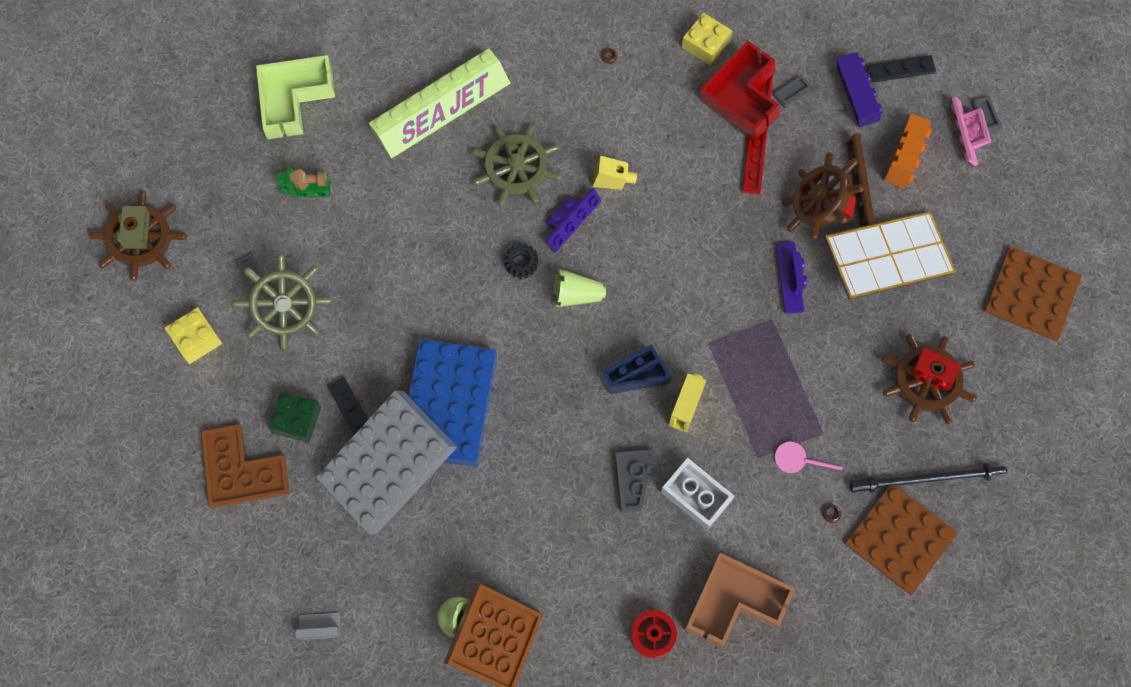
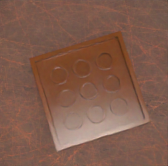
[984,246,1082,342]
[845,486,958,596]
[444,583,543,687]

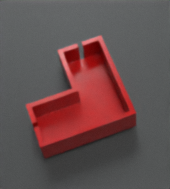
[700,40,780,141]

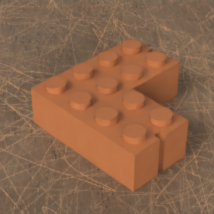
[685,553,796,648]

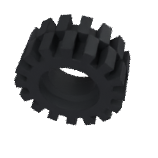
[504,243,538,279]

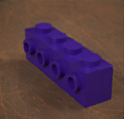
[836,52,883,128]

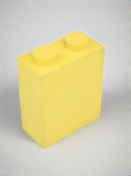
[669,373,706,433]

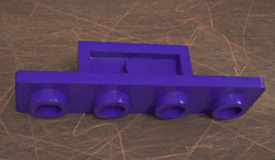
[545,188,601,252]
[776,242,807,314]

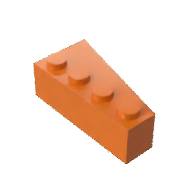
[884,113,932,189]

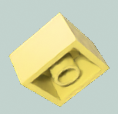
[682,13,733,66]
[165,307,222,364]

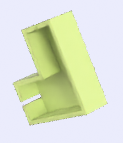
[256,55,335,139]

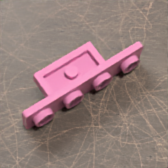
[951,96,991,166]

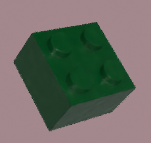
[268,391,321,443]

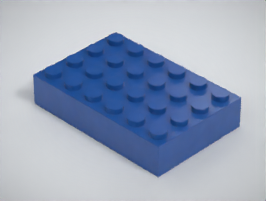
[409,339,497,467]

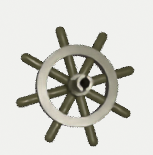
[472,124,562,206]
[231,253,333,351]

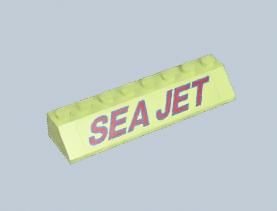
[369,48,510,159]

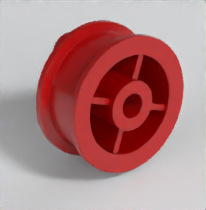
[631,610,677,659]

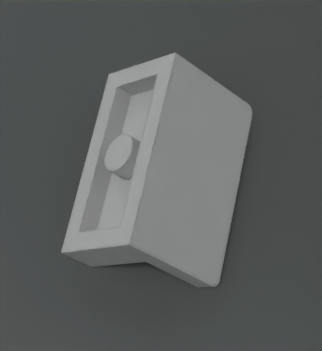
[296,612,340,640]

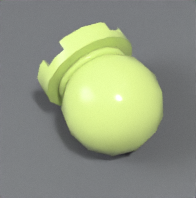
[437,597,469,638]

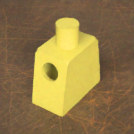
[593,156,637,190]

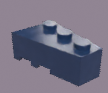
[601,344,671,394]

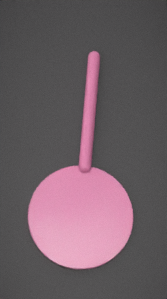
[775,442,843,473]

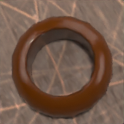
[601,48,618,64]
[823,505,841,523]

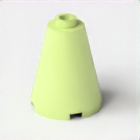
[553,269,606,307]

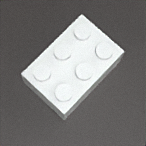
[661,458,735,531]

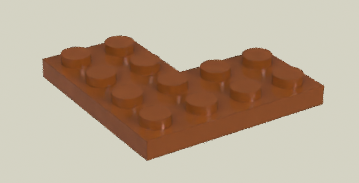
[201,424,290,509]

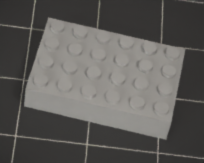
[316,390,457,534]

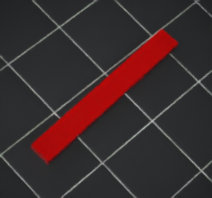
[742,73,774,195]

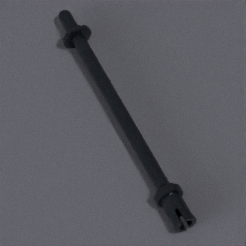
[850,463,1008,493]

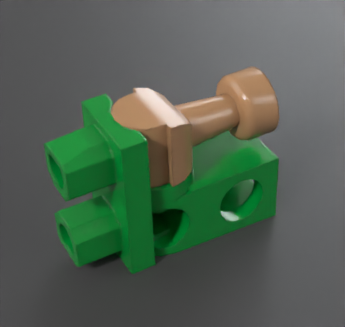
[277,168,331,198]

